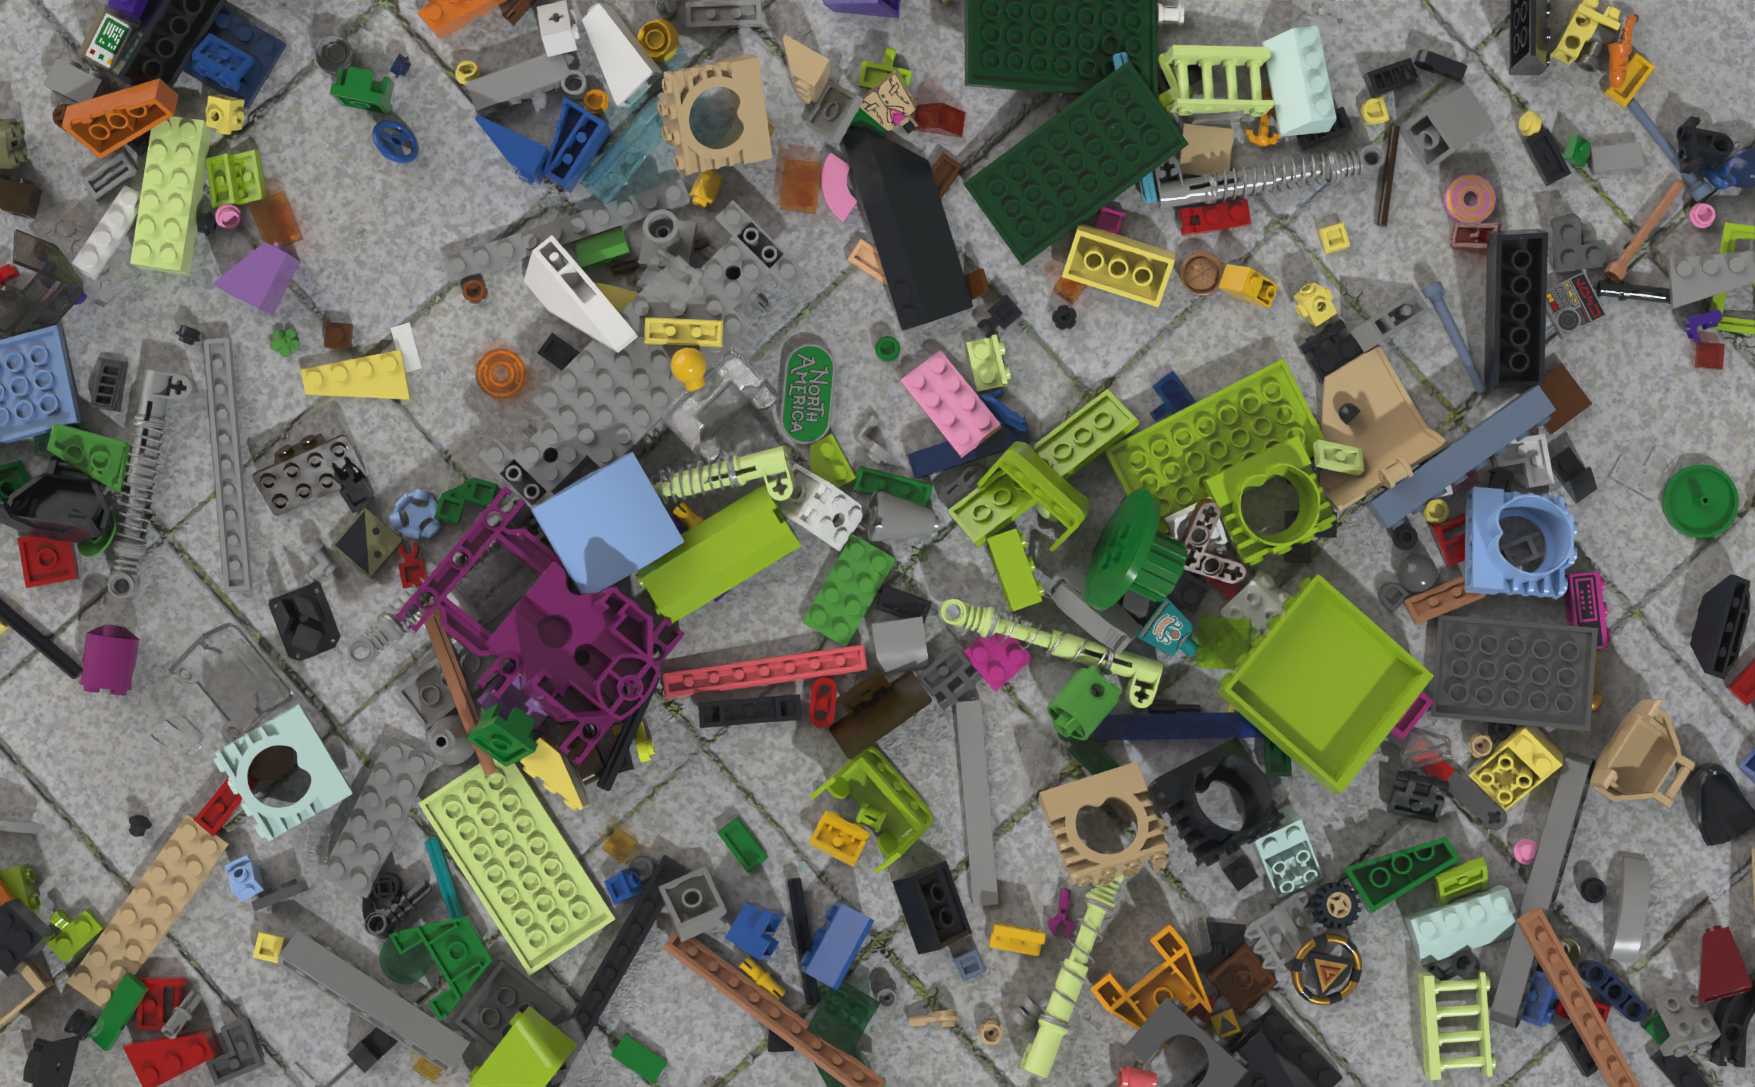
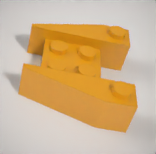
[1090,921,1212,1048]

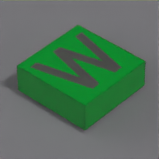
[1642,1011,1670,1045]

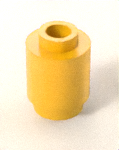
[689,169,722,208]

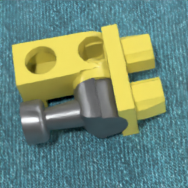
[1550,0,1621,72]

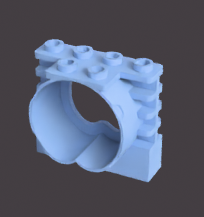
[1465,487,1577,599]

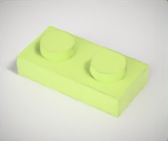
[1313,440,1364,476]

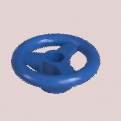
[372,120,419,163]

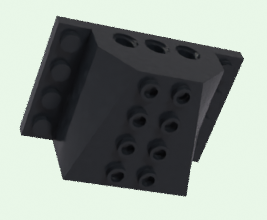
[1183,1005,1343,1087]

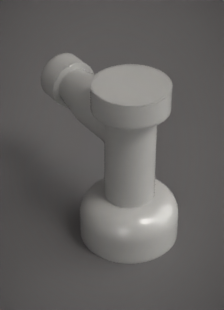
[302,538,339,584]

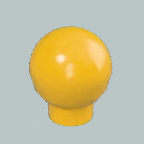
[670,348,706,391]

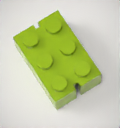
[985,528,1045,612]

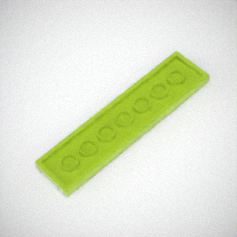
[947,389,1139,548]

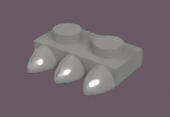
[1273,891,1327,950]
[1244,909,1298,969]

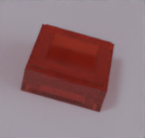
[1694,342,1725,370]

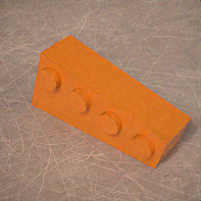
[62,78,179,159]

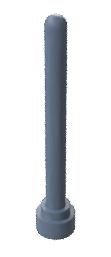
[1628,100,1714,202]
[1422,281,1487,395]

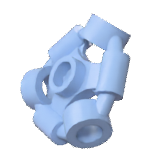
[390,489,441,541]

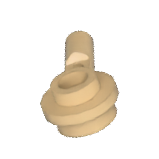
[909,1010,960,1027]

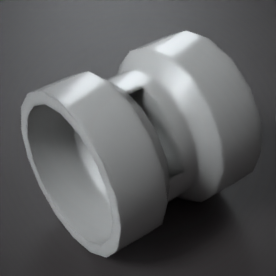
[1009,995,1044,1032]

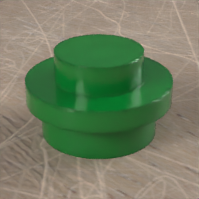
[875,336,900,362]

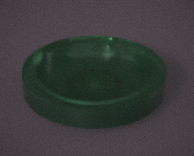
[379,938,432,984]

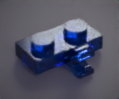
[1150,371,1196,421]

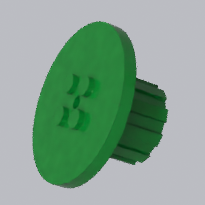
[1085,488,1188,611]

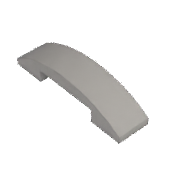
[1608,857,1650,963]

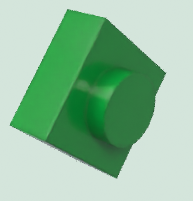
[1563,134,1591,167]

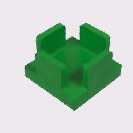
[330,67,394,115]
[466,703,538,767]

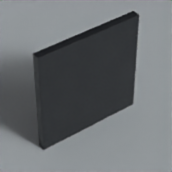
[1192,920,1246,973]

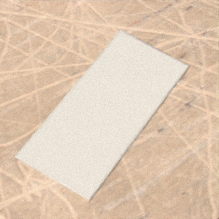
[390,322,422,373]

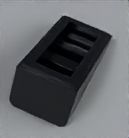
[1363,58,1420,98]
[1296,106,1352,152]
[90,358,128,412]

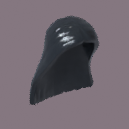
[1689,762,1755,846]

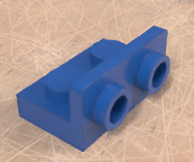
[192,33,254,92]
[1521,970,1559,1027]

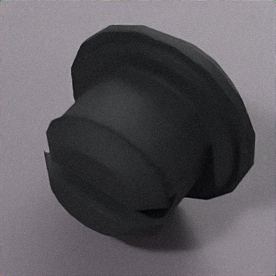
[129,815,152,837]

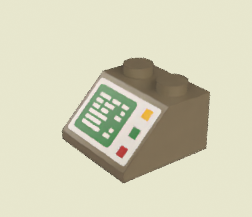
[78,8,137,73]

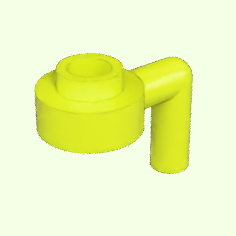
[612,721,655,763]

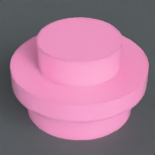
[1689,203,1716,228]
[215,204,241,229]
[1513,839,1539,865]

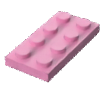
[900,350,1002,458]

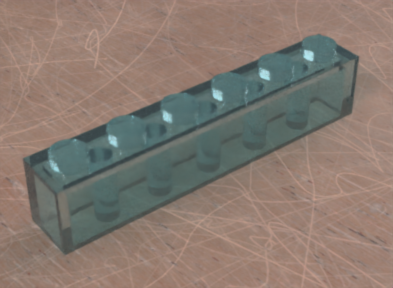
[579,69,702,205]

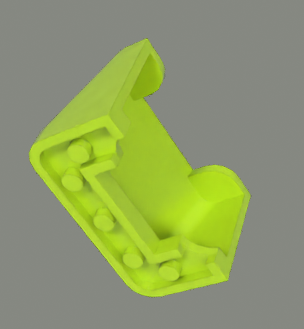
[467,1006,578,1087]

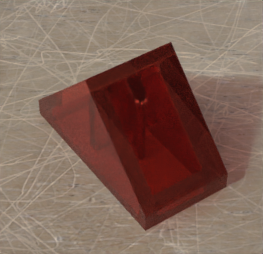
[913,103,966,138]
[1450,222,1502,256]

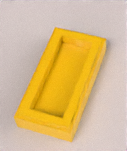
[1603,52,1656,108]

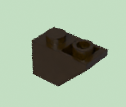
[0,174,42,220]

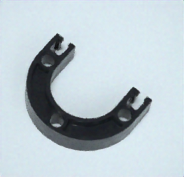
[1710,972,1755,1068]

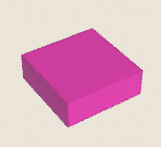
[1095,206,1126,235]

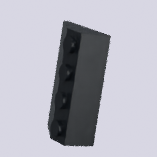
[1509,0,1551,76]

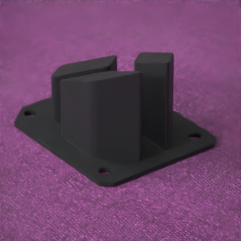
[268,582,341,661]
[23,1036,80,1087]

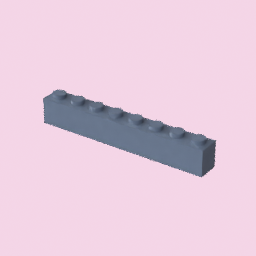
[1365,385,1556,530]

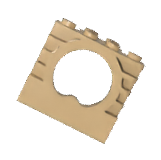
[657,54,772,176]
[1038,761,1170,886]

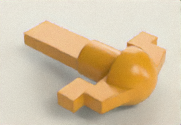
[1245,109,1281,147]

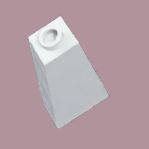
[582,3,664,108]

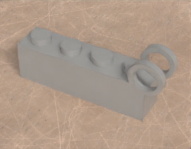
[466,53,589,118]

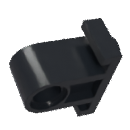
[1676,116,1734,174]

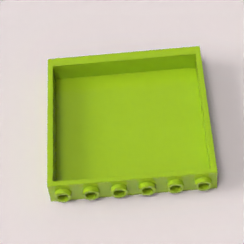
[1216,574,1434,795]

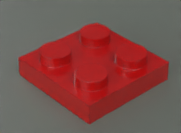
[17,536,80,588]

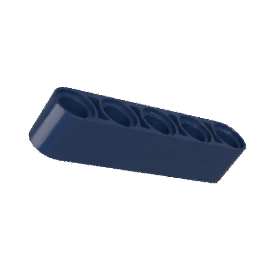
[907,417,1033,479]

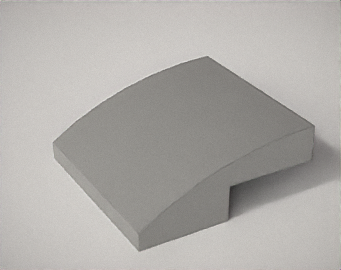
[872,616,929,673]

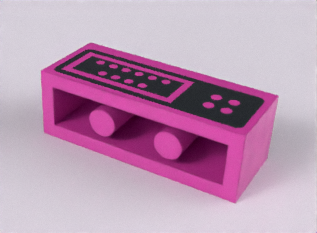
[1564,571,1611,649]

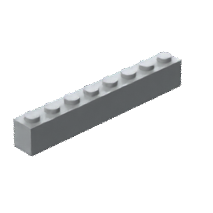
[278,931,470,1074]

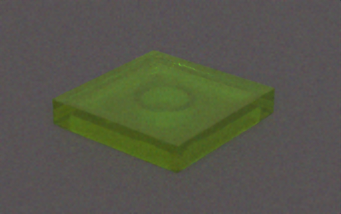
[1197,616,1252,669]

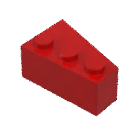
[123,1029,224,1087]

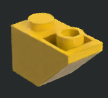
[1218,264,1278,309]

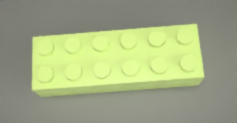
[130,116,212,276]

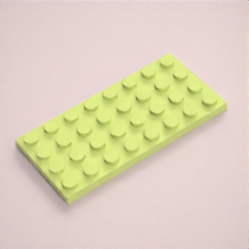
[418,758,616,976]

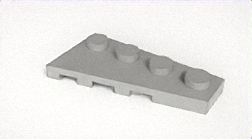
[1667,251,1755,310]

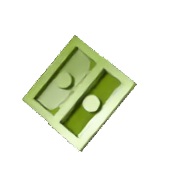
[205,149,267,209]

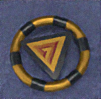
[1291,933,1362,1005]

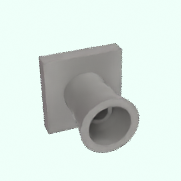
[638,210,698,270]

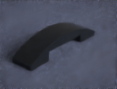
[698,694,802,728]

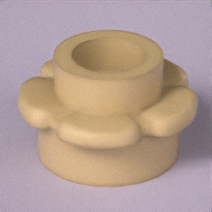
[1467,733,1493,758]
[979,1020,1004,1045]

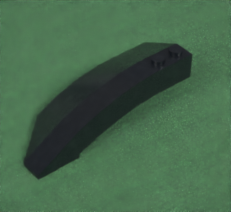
[842,126,973,331]

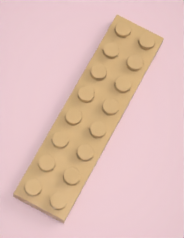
[67,814,231,1009]

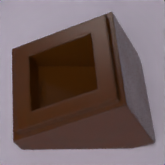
[965,268,989,300]

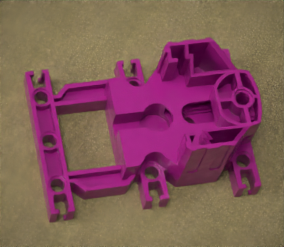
[394,486,685,765]

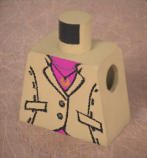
[860,69,918,134]

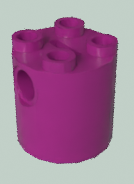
[79,624,140,696]

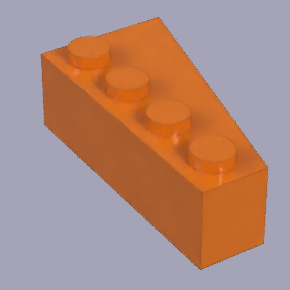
[417,0,511,39]

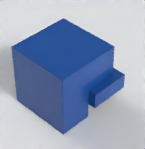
[725,902,786,960]

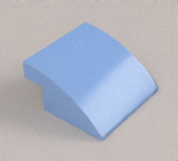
[531,452,684,595]

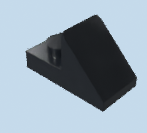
[1550,447,1598,504]
[347,1027,398,1073]

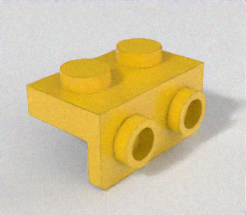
[808,810,870,867]

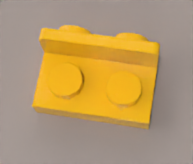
[989,921,1046,956]

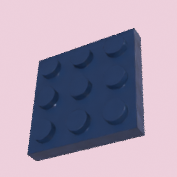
[183,7,287,110]

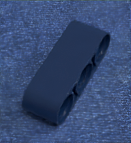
[1578,959,1647,1022]

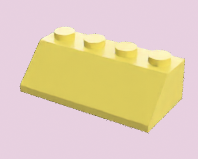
[1062,223,1175,307]

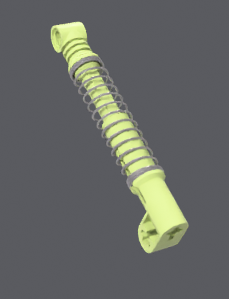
[650,446,795,505]

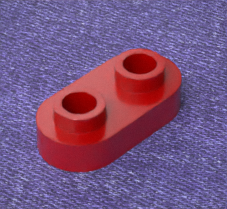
[809,677,837,728]

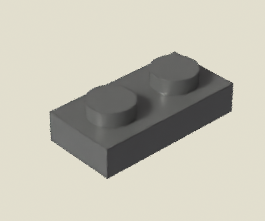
[251,878,309,911]

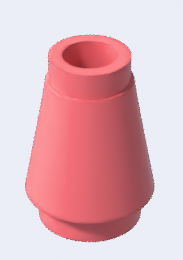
[1117,1066,1157,1087]

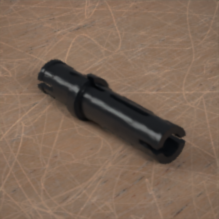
[1596,280,1671,304]

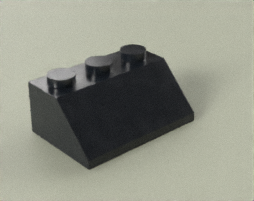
[892,861,972,955]

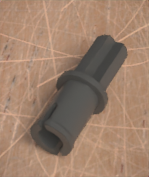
[656,0,677,21]

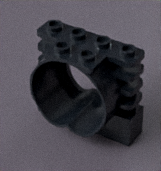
[1147,736,1285,867]

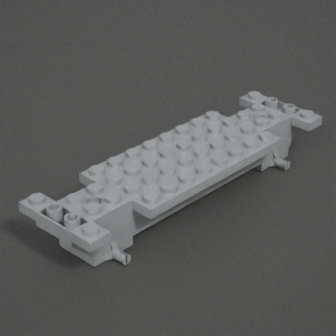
[478,200,806,509]

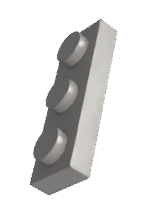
[685,0,762,30]

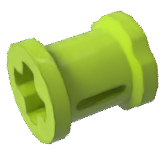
[855,801,888,833]

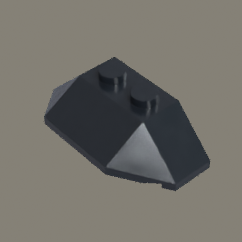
[1690,574,1750,680]

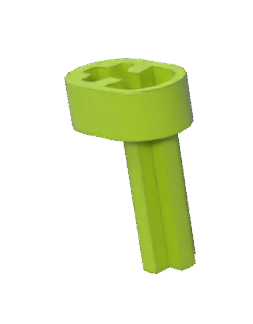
[1158,53,1194,111]

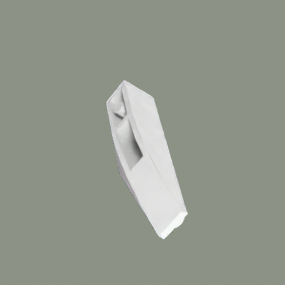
[524,235,638,353]

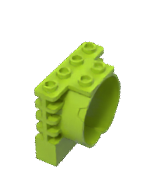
[1201,436,1337,566]

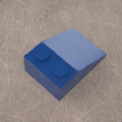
[475,115,549,185]

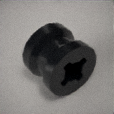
[64,1008,97,1041]

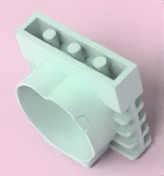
[213,703,353,842]

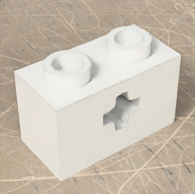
[537,0,580,57]

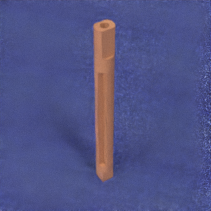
[420,602,498,776]

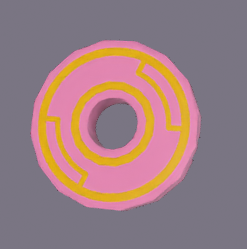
[1443,174,1496,226]

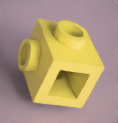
[205,95,245,135]
[1293,283,1337,327]

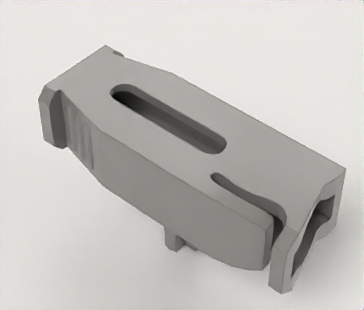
[1044,565,1143,655]

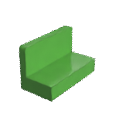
[575,227,632,272]

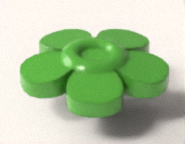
[270,329,300,357]

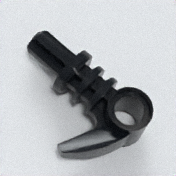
[362,879,433,939]

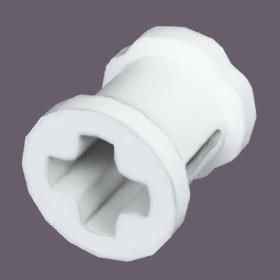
[1157,3,1184,27]

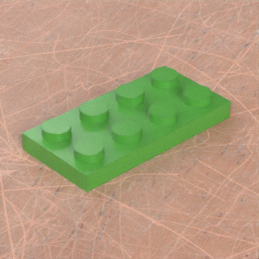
[802,534,896,647]

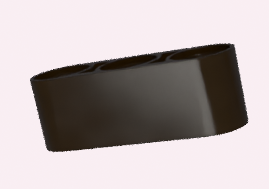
[556,721,606,786]

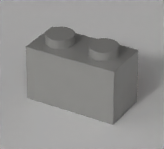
[43,58,110,103]

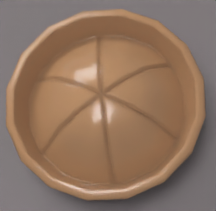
[1180,252,1224,295]

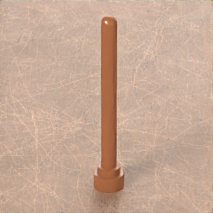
[1603,180,1684,282]

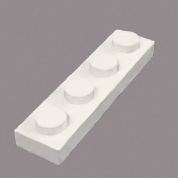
[71,185,141,280]

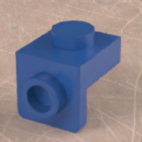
[604,868,643,905]

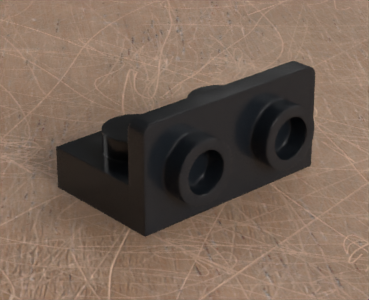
[1165,569,1211,614]

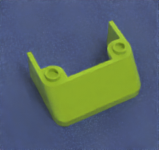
[977,441,1091,552]
[809,746,934,874]

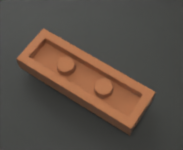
[1404,576,1486,625]

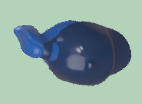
[1699,145,1755,189]

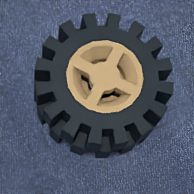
[1310,882,1361,929]

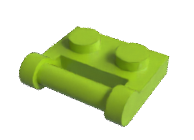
[1434,857,1489,906]

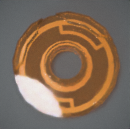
[475,348,527,399]

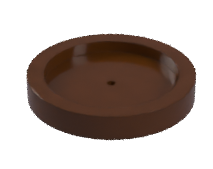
[248,745,293,781]

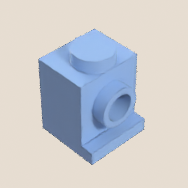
[225,854,264,902]

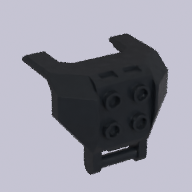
[0,456,113,544]

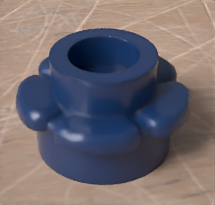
[390,54,412,78]

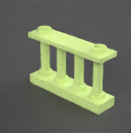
[1165,45,1275,117]
[1418,969,1496,1080]

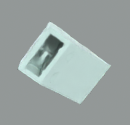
[1251,804,1324,899]

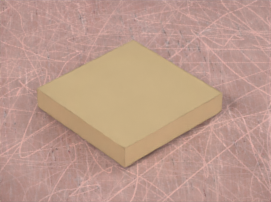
[1179,123,1234,177]

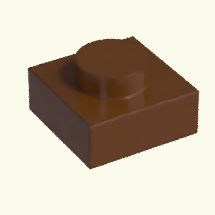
[324,322,353,350]

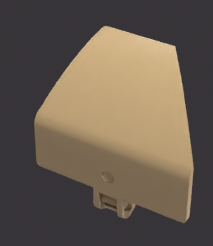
[1319,346,1448,511]

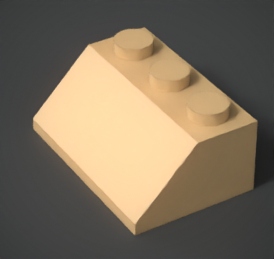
[783,35,831,104]

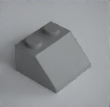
[658,866,728,942]

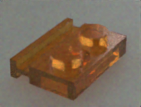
[779,159,822,215]
[249,191,303,246]

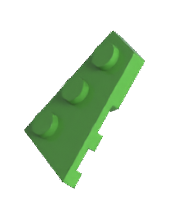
[47,423,132,494]

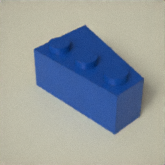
[543,97,611,194]

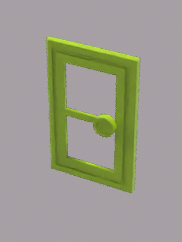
[1709,222,1755,335]

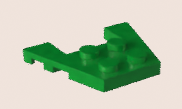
[389,915,495,1021]

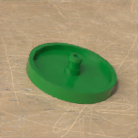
[1662,465,1739,538]

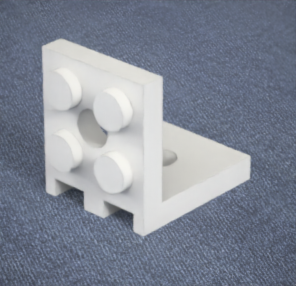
[776,463,868,552]

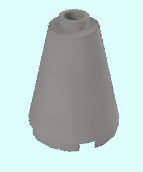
[867,491,939,542]
[427,714,475,765]

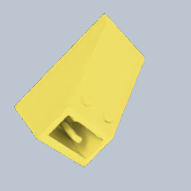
[1468,725,1564,811]
[520,735,589,810]

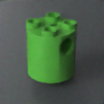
[1047,665,1121,740]

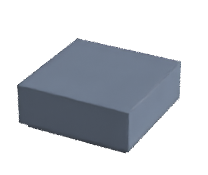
[953,947,986,982]

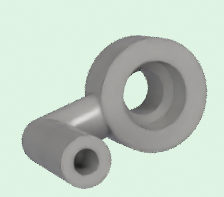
[855,415,892,464]

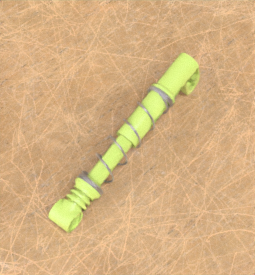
[938,599,1163,708]
[1020,850,1124,1079]

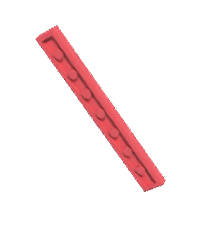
[662,645,868,699]

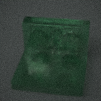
[807,980,881,1055]

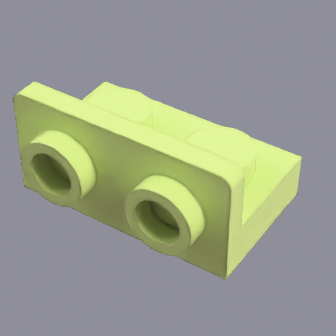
[966,334,1011,393]

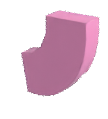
[821,152,858,223]

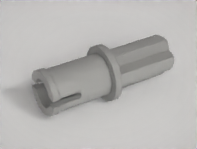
[161,990,202,1039]

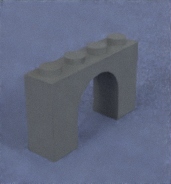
[1126,997,1250,1087]

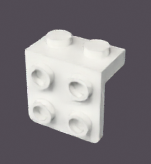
[1221,570,1290,643]

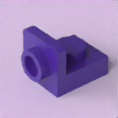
[1685,310,1724,343]

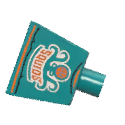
[1135,598,1199,657]

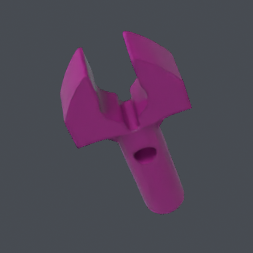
[1048,888,1075,938]

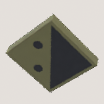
[331,507,404,579]

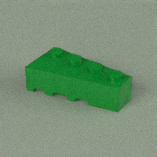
[1340,837,1460,913]

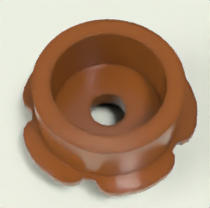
[463,279,488,304]

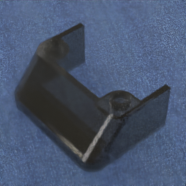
[0,229,84,337]

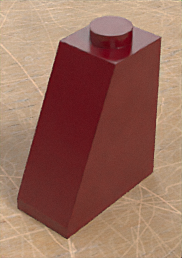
[1697,925,1753,1005]

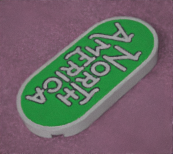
[780,344,836,445]

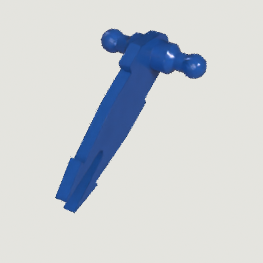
[978,388,1028,431]

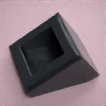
[768,1029,794,1052]

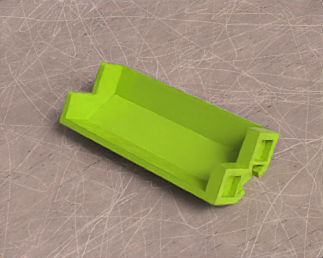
[635,484,802,624]

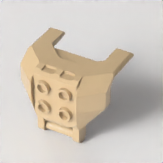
[1590,698,1697,809]

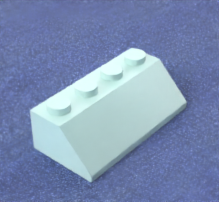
[1262,26,1337,137]
[1404,885,1517,966]

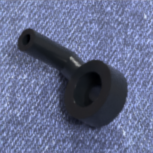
[1427,951,1480,981]

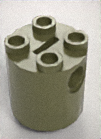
[0,118,28,169]

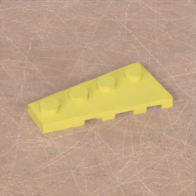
[301,350,412,400]

